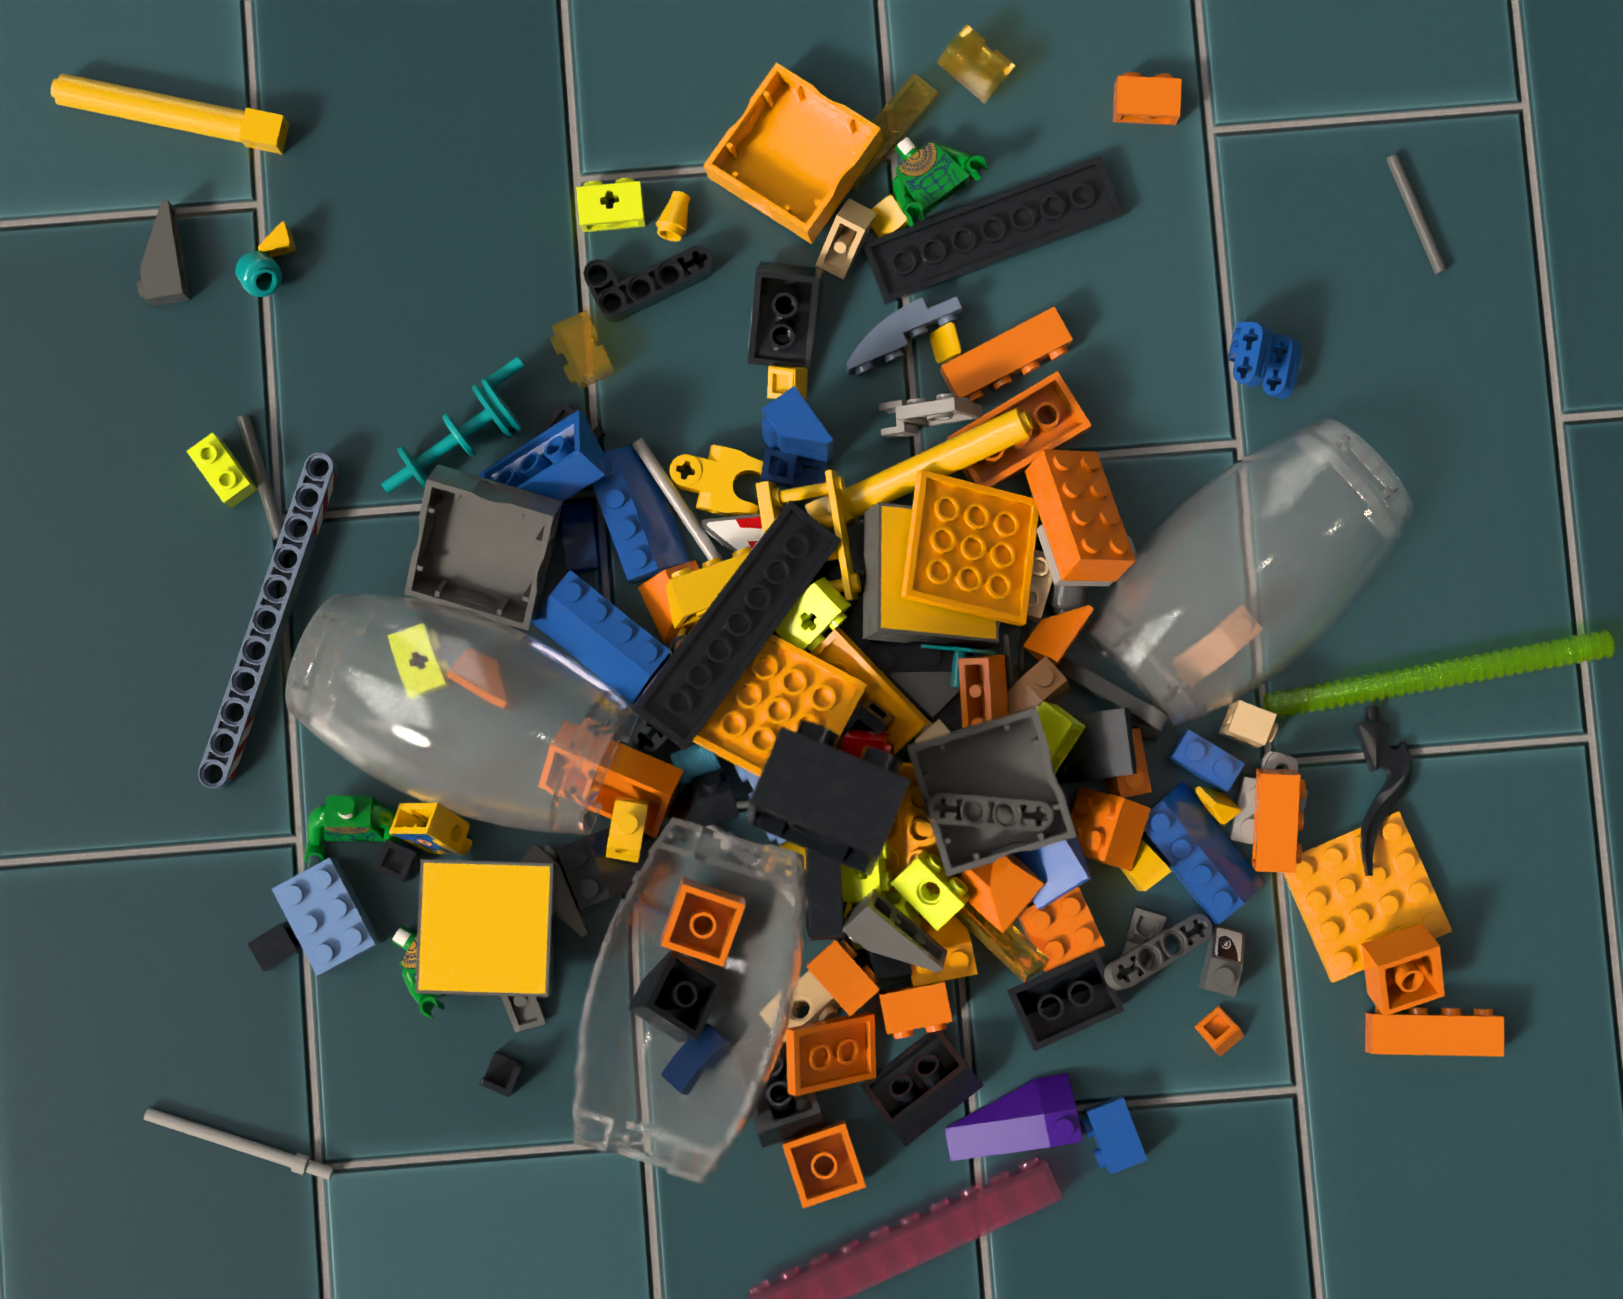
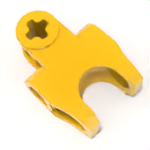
[670,445,763,517]

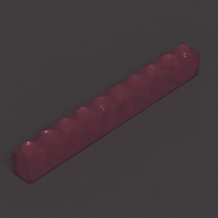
[745,1157,1063,1299]

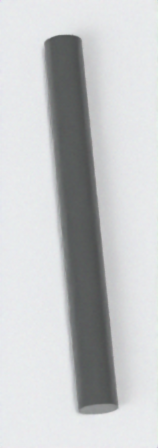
[1386,154,1447,275]
[237,415,283,540]

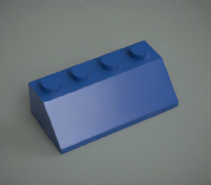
[761,386,833,464]
[479,410,605,501]
[592,446,690,585]
[533,570,670,704]
[1143,781,1264,924]

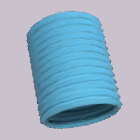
[670,743,721,785]

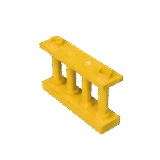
[755,470,861,601]

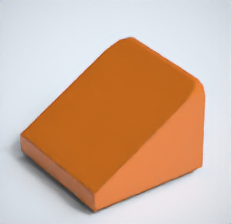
[1194,1006,1244,1056]

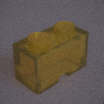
[937,24,1015,104]
[549,310,615,390]

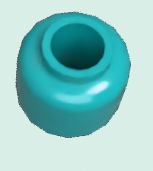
[235,251,282,297]

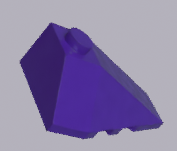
[944,1073,1083,1161]

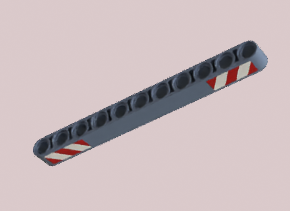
[198,452,339,790]

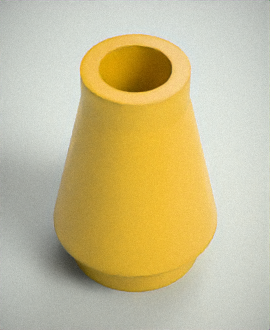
[656,191,690,242]

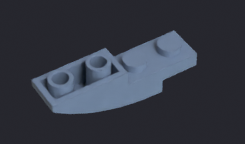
[846,296,962,376]

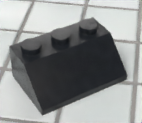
[1007,950,1125,1051]
[860,1030,984,1146]

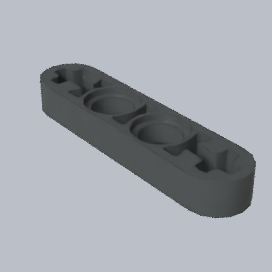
[1057,657,1169,732]
[924,793,1054,831]
[1104,914,1212,990]

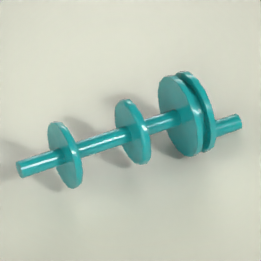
[381,356,525,494]

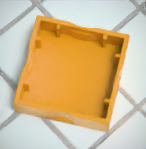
[703,63,884,244]

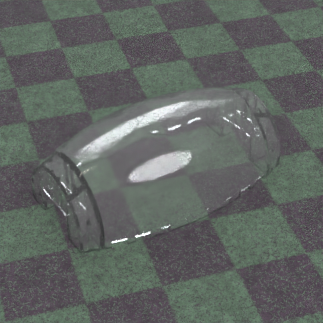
[1084,418,1413,730]
[285,593,639,835]
[573,817,806,1183]

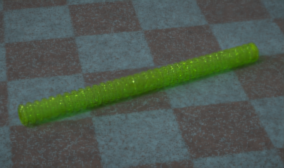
[1263,629,1615,719]

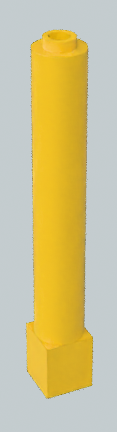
[51,73,290,155]
[804,408,1034,532]

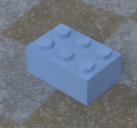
[272,858,382,976]

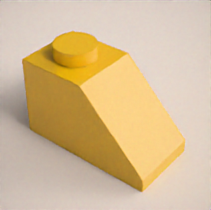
[1120,840,1171,891]

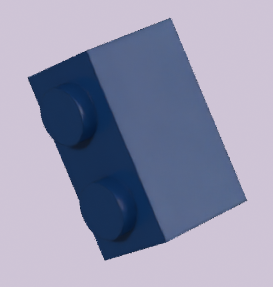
[1167,729,1245,793]
[1081,1095,1147,1174]

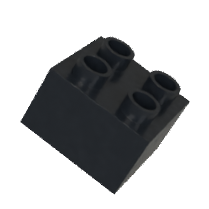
[747,720,911,876]

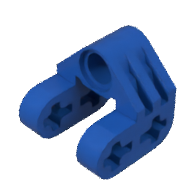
[1228,322,1302,399]

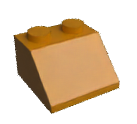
[910,909,978,987]

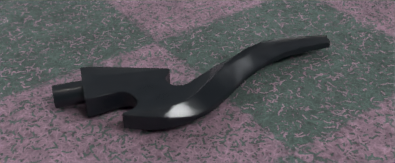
[1355,706,1412,876]

